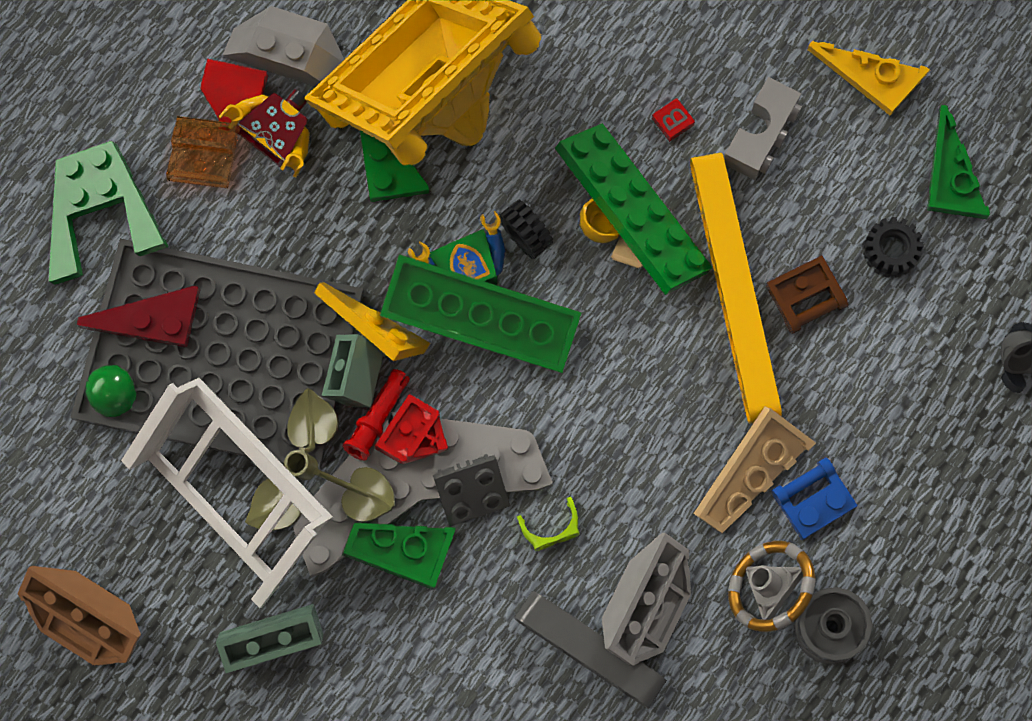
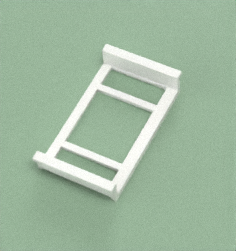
[121,378,333,608]

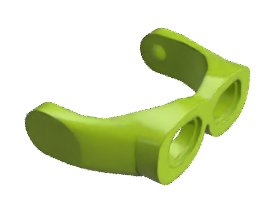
[516,496,580,551]

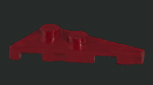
[77,286,201,348]

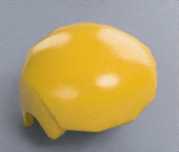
[579,198,620,243]

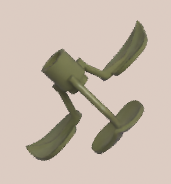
[245,388,395,531]

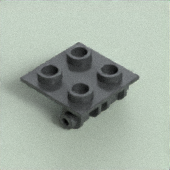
[433,454,510,527]

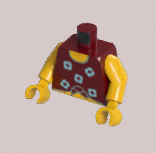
[219,89,310,177]

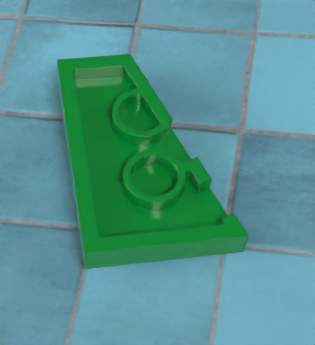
[342,523,456,590]

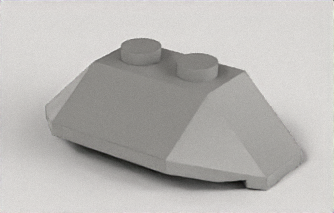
[223,6,344,87]
[602,533,691,666]

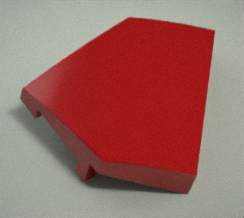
[200,59,268,129]
[375,394,448,464]

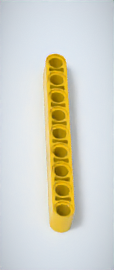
[690,152,782,424]

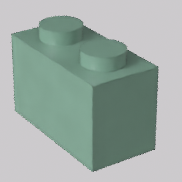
[322,334,383,407]

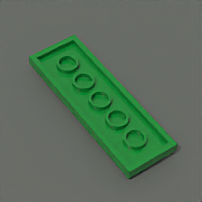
[555,123,713,295]
[380,254,582,373]

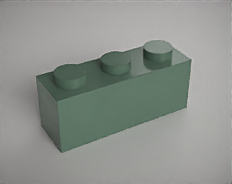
[216,604,324,673]

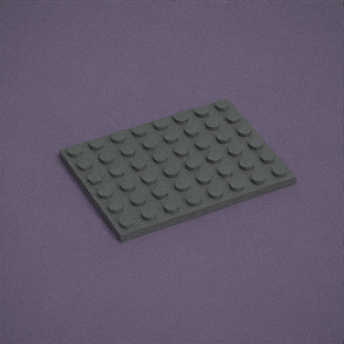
[70,238,364,470]

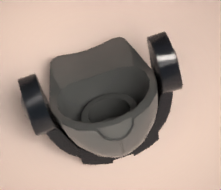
[1000,322,1032,393]

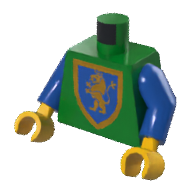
[408,211,506,285]

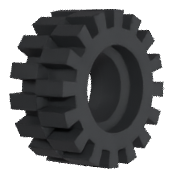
[499,199,554,259]
[863,217,924,278]

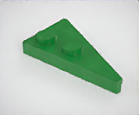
[927,105,990,220]

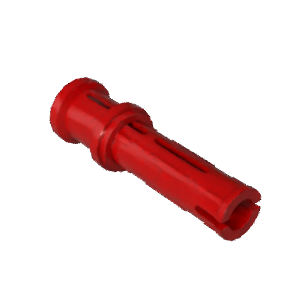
[342,369,410,461]

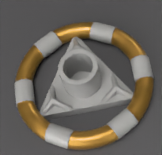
[728,541,816,632]

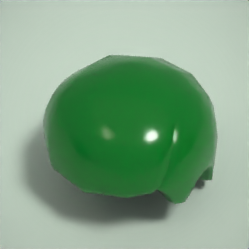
[85,365,137,417]

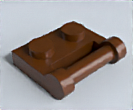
[766,255,849,334]

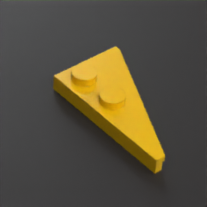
[807,41,930,116]

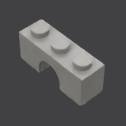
[724,77,802,181]

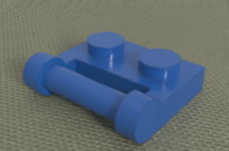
[771,457,858,540]

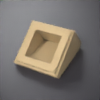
[611,236,643,268]

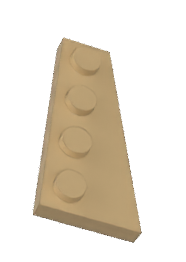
[693,407,816,533]

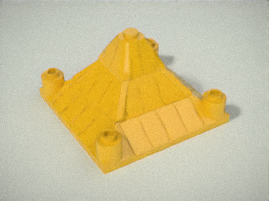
[304,0,541,165]

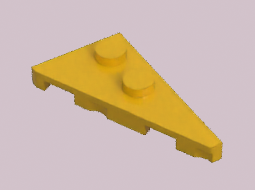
[314,282,431,361]

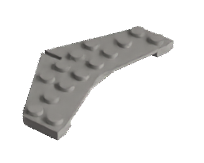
[293,412,553,577]

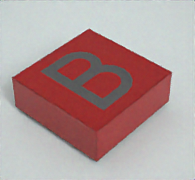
[652,98,695,142]

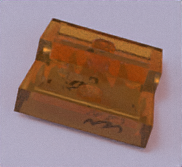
[166,116,238,188]

